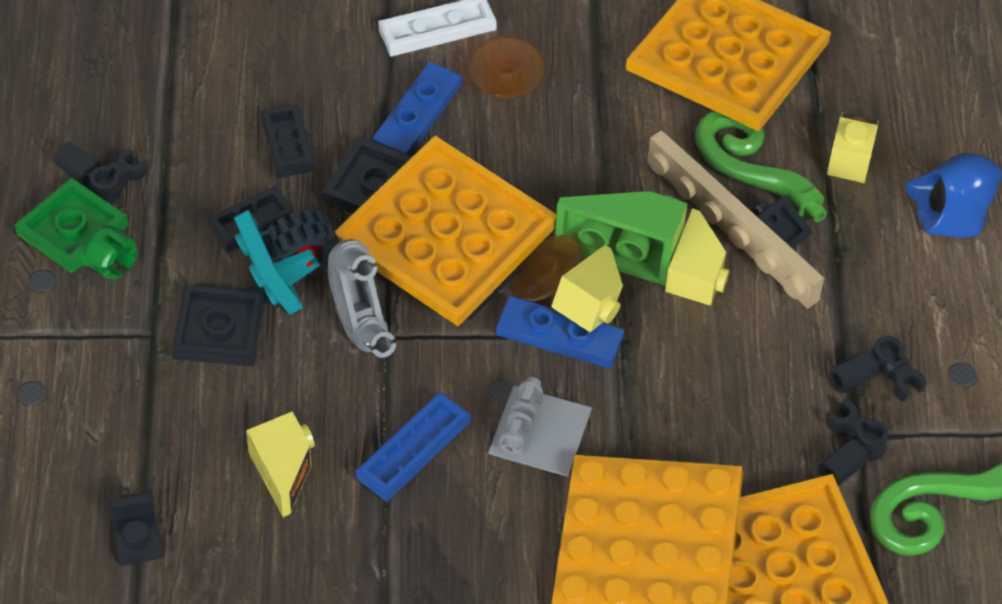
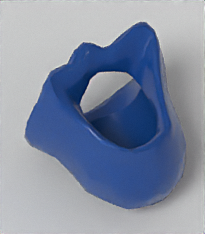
[906,152,1002,238]

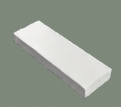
[379,0,497,57]

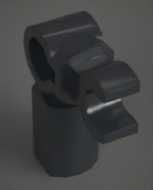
[54,141,147,204]
[829,336,927,402]
[819,399,889,487]

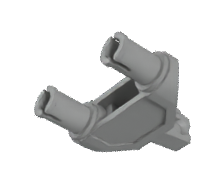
[328,239,396,358]

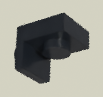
[750,195,813,249]
[109,494,162,566]

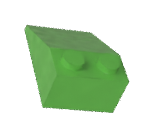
[554,191,688,286]

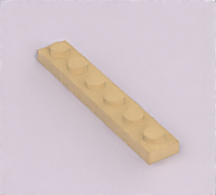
[647,130,824,309]

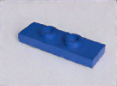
[372,62,463,156]
[496,296,624,369]
[355,391,471,502]

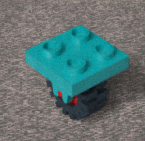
[234,209,340,315]

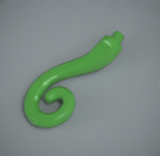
[695,111,827,222]
[870,462,1002,556]

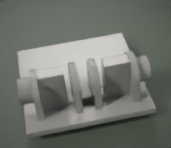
[488,377,592,477]

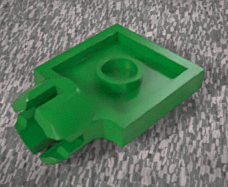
[14,178,138,280]

